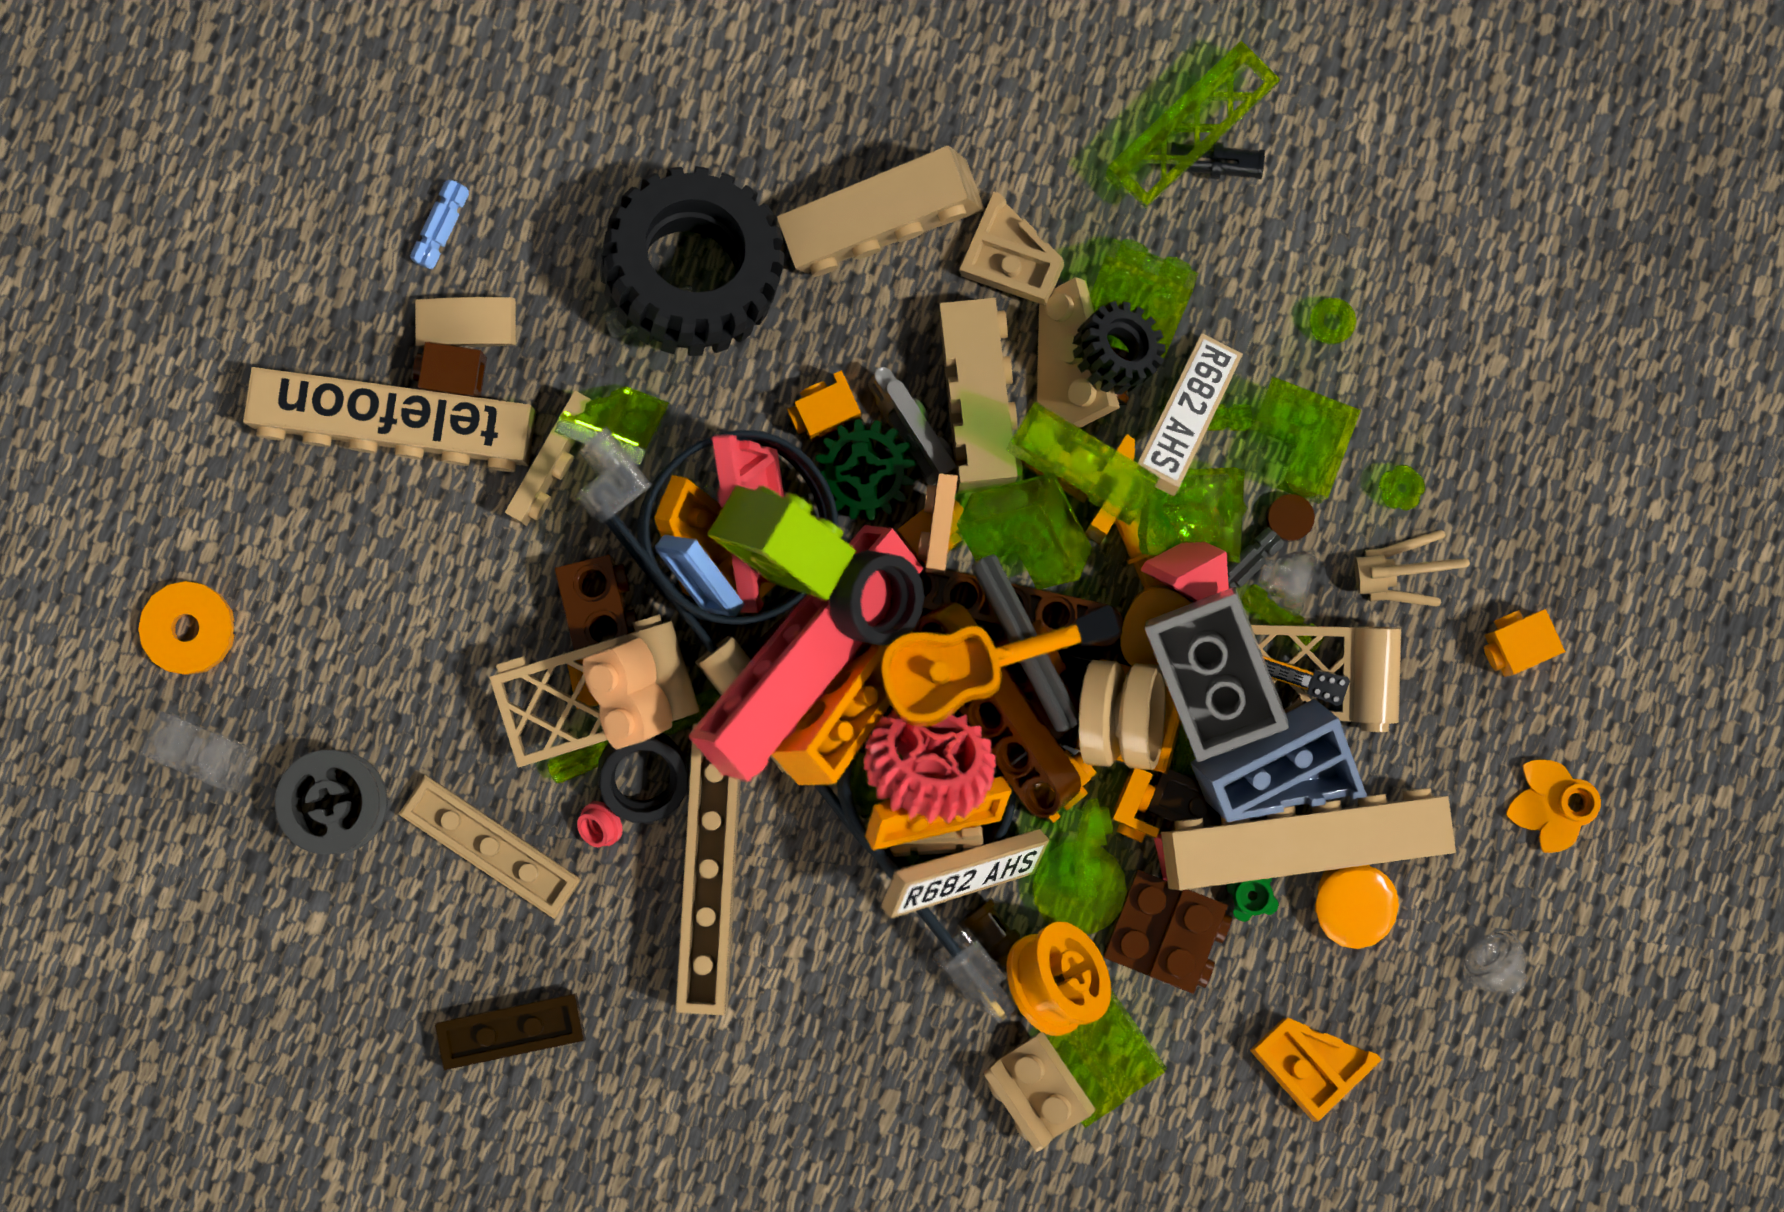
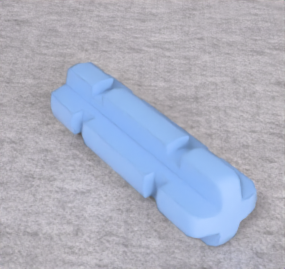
[410,180,469,269]

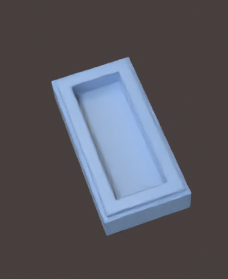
[655,535,745,617]

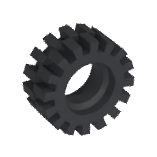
[1073,301,1166,394]

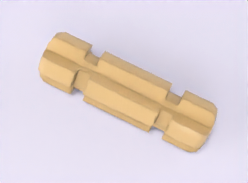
[890,826,983,857]

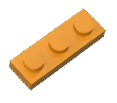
[865,776,1012,850]

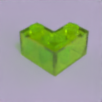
[1249,376,1361,504]
[957,472,1092,589]

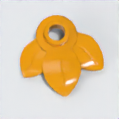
[1506,760,1601,853]

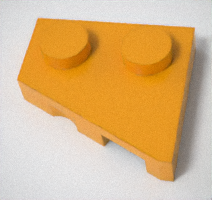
[1250,1018,1382,1122]

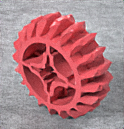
[864,709,996,825]

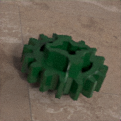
[815,419,917,521]

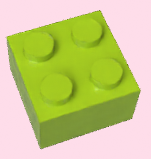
[707,485,856,600]

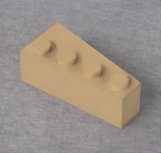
[777,145,985,277]
[939,298,1022,494]

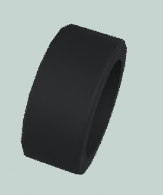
[829,550,924,646]
[597,733,689,823]

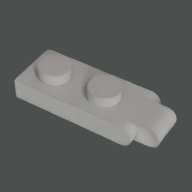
[868,367,957,485]

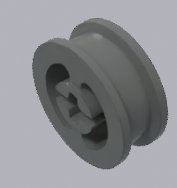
[275,750,388,855]

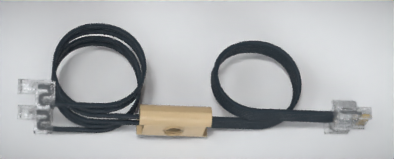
[575,427,1017,1023]

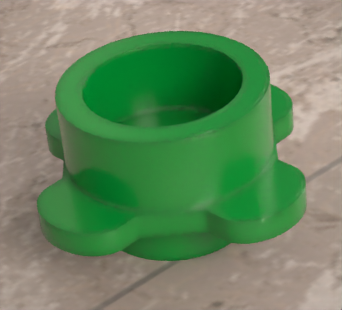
[1226,878,1279,922]

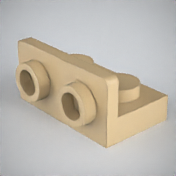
[984,1031,1096,1152]

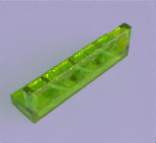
[1105,40,1280,209]

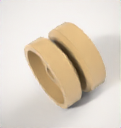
[1079,660,1166,770]

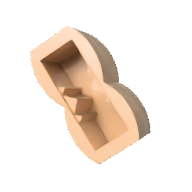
[583,637,672,750]

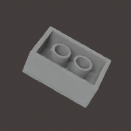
[1145,586,1289,762]

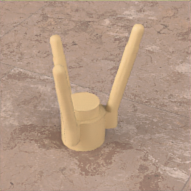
[1354,530,1470,606]

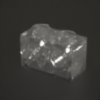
[140,710,259,792]

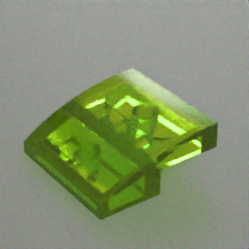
[1047,990,1167,1128]

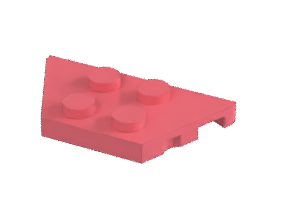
[712,435,785,613]

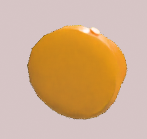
[1315,865,1399,949]

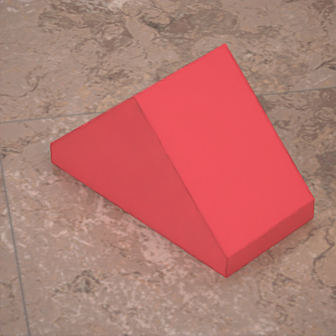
[1140,536,1229,602]

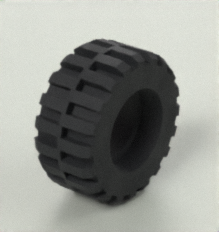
[600,166,784,356]

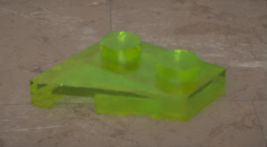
[555,386,669,465]

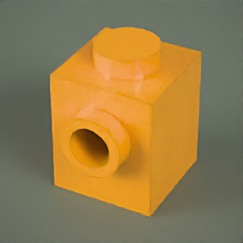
[1484,609,1565,677]

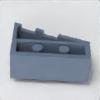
[1190,699,1367,822]

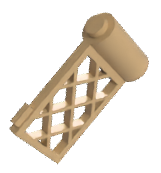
[489,614,700,767]
[1251,624,1401,732]

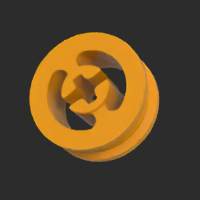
[1006,922,1111,1036]

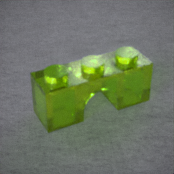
[1006,401,1160,525]

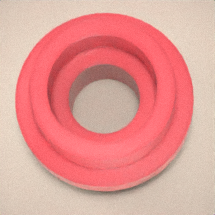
[577,801,623,847]

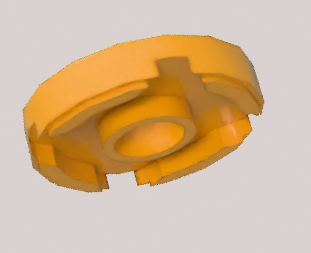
[138,581,235,675]

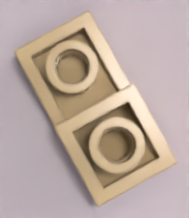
[415,297,516,348]

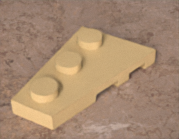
[1037,277,1120,441]

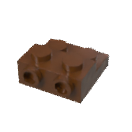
[1103,869,1232,994]

